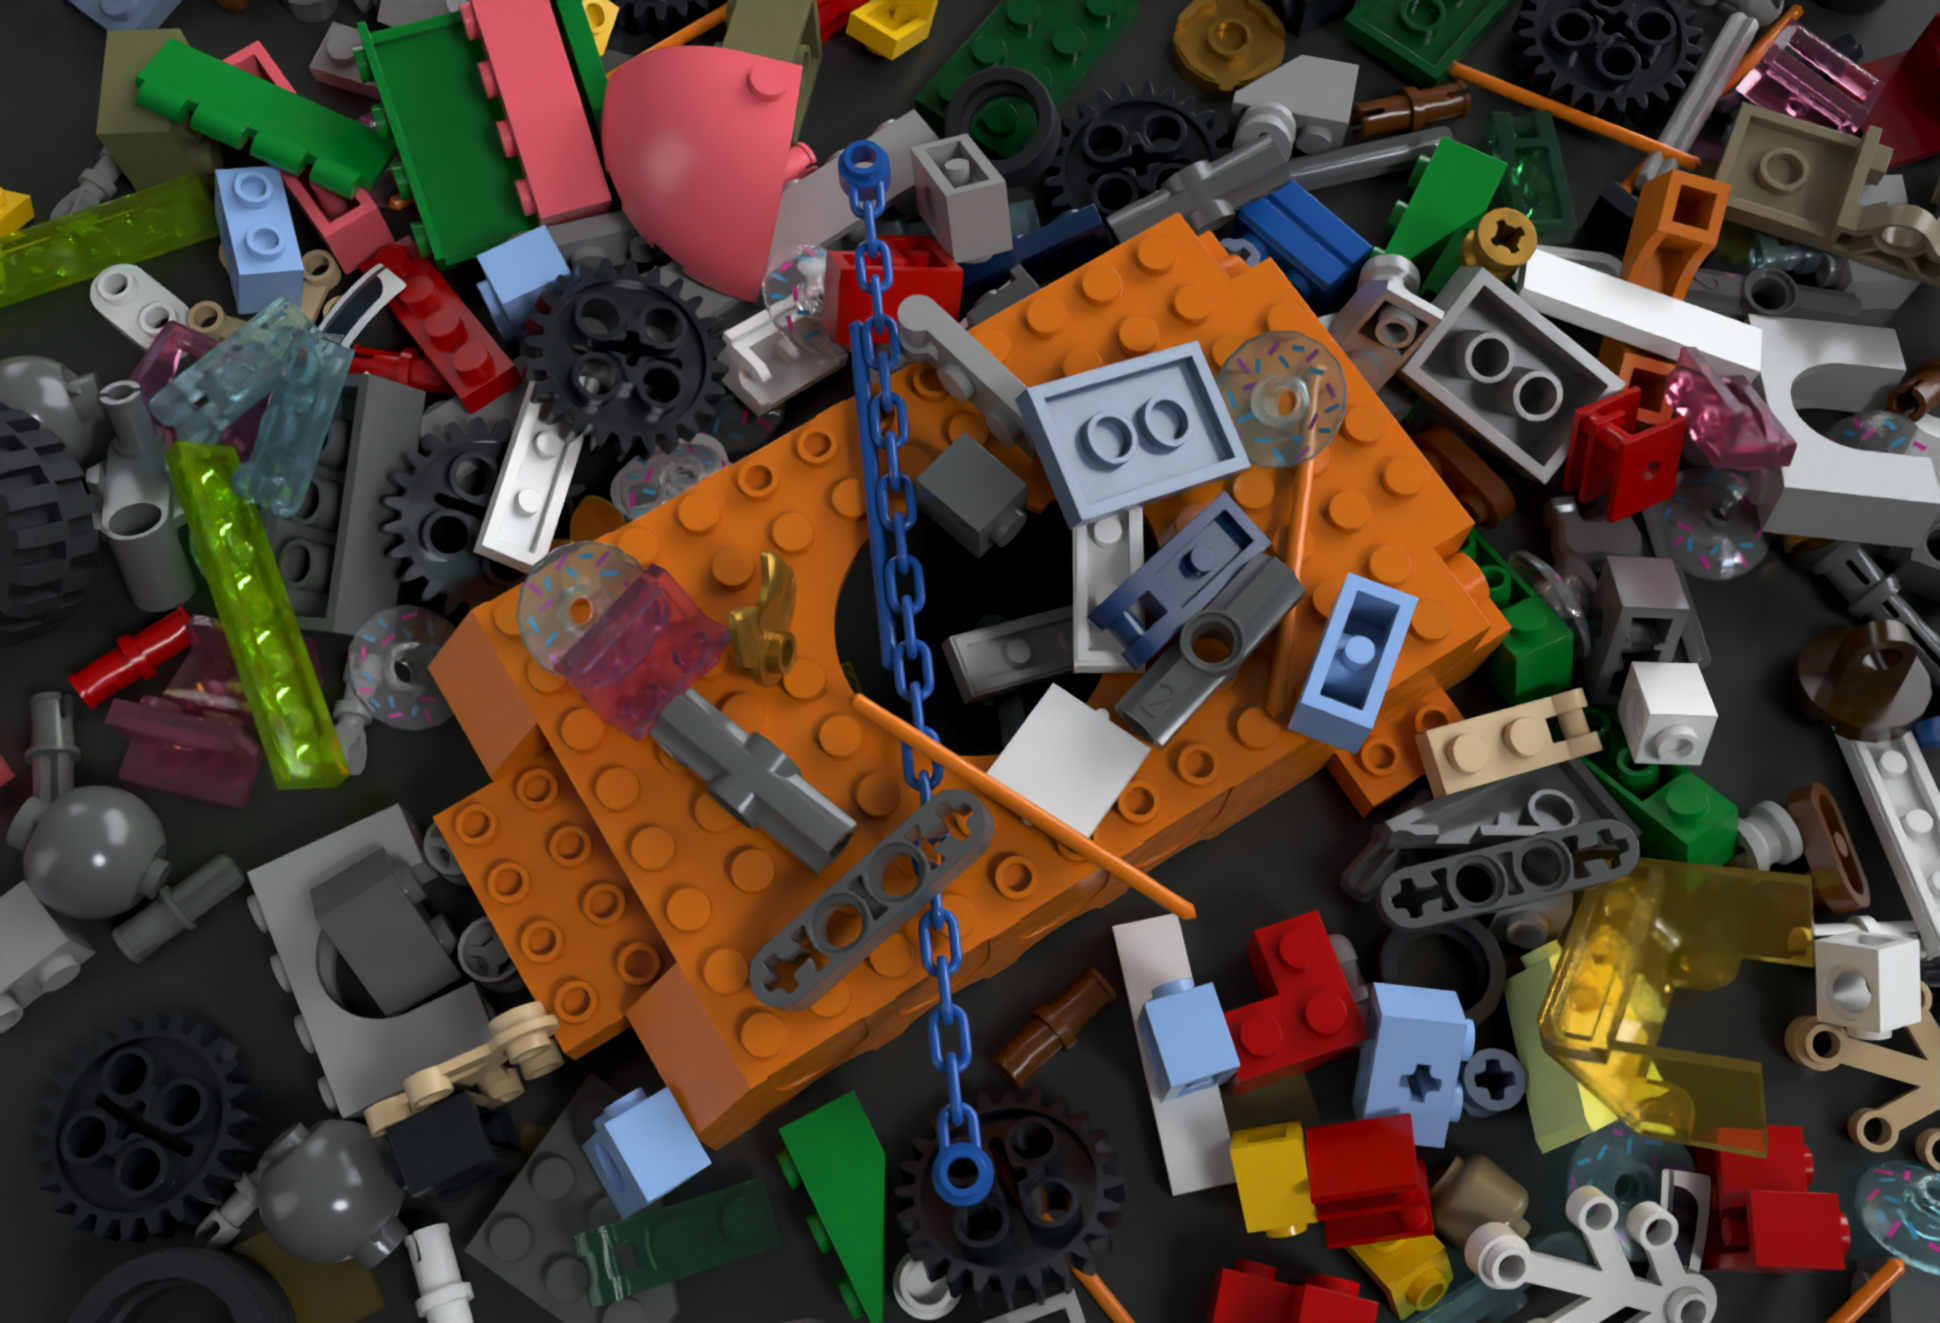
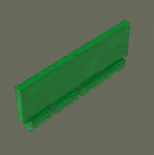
[135,38,398,200]

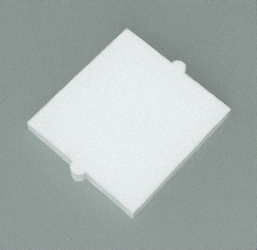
[987,683,1151,838]

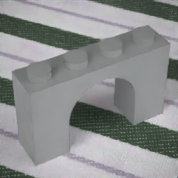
[1731,314,1940,548]
[247,803,498,1124]

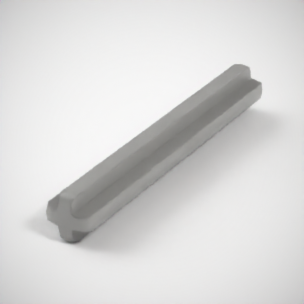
[1635,12,1759,192]

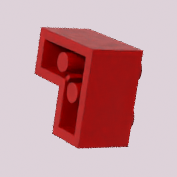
[822,235,964,350]
[1223,910,1370,1097]
[1693,1122,1850,1275]
[1204,1258,1379,1323]

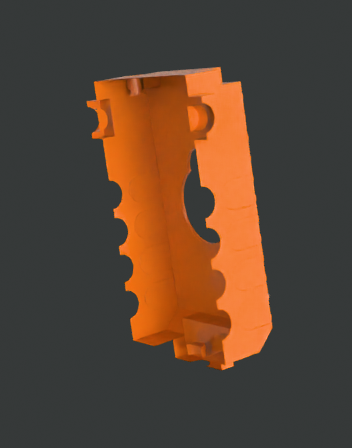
[427,212,1512,1151]

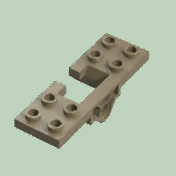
[1713,102,1940,288]

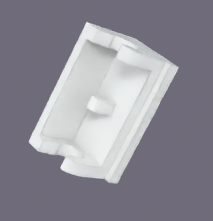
[716,283,848,417]

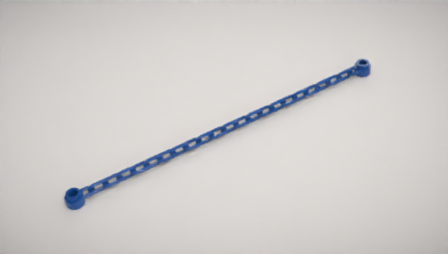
[838,140,994,1208]

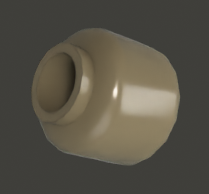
[1428,1153,1531,1254]

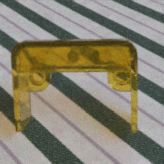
[1537,857,1815,1159]

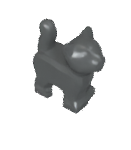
[1540,493,1642,617]

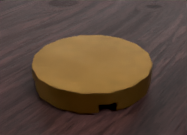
[1172,0,1285,98]

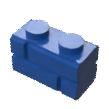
[1231,179,1373,315]

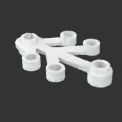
[1465,1186,1717,1323]

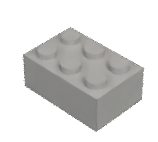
[1393,266,1626,484]

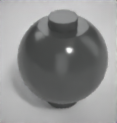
[0,355,109,464]
[6,785,172,920]
[258,1119,409,1271]

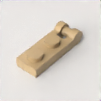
[1414,687,1603,799]

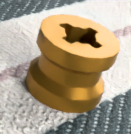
[1458,207,1537,283]

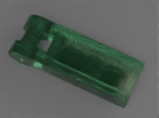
[1486,110,1578,244]
[572,1176,782,1309]

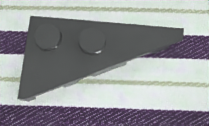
[1378,738,1643,850]

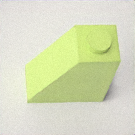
[1504,940,1673,1154]

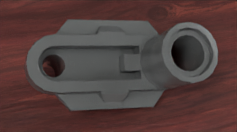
[86,380,197,612]

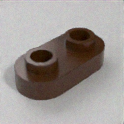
[1410,422,1515,529]
[1783,782,1870,915]

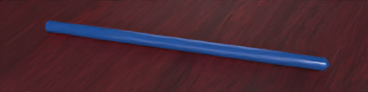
[848,319,897,673]

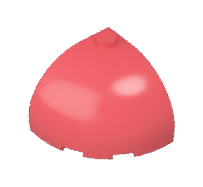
[600,45,803,303]

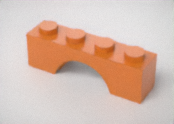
[1597,169,1732,434]

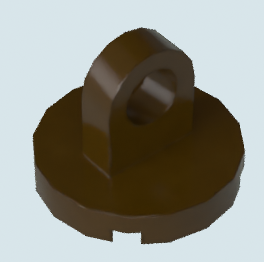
[1792,620,1932,743]

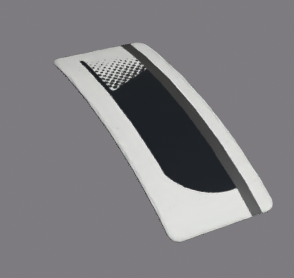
[306,264,406,372]
[1646,1169,1711,1280]

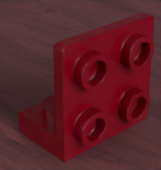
[1827,12,1940,171]

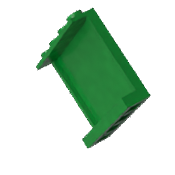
[351,0,622,273]

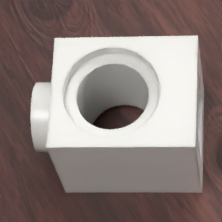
[1617,661,1718,765]
[1815,930,1921,1040]

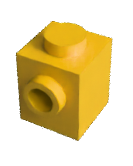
[1230,1120,1318,1238]

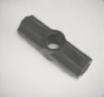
[1105,133,1292,246]
[1683,267,1861,325]
[1114,551,1306,751]
[649,687,858,876]

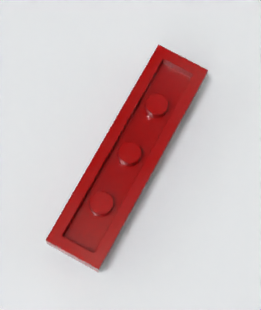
[358,235,524,415]

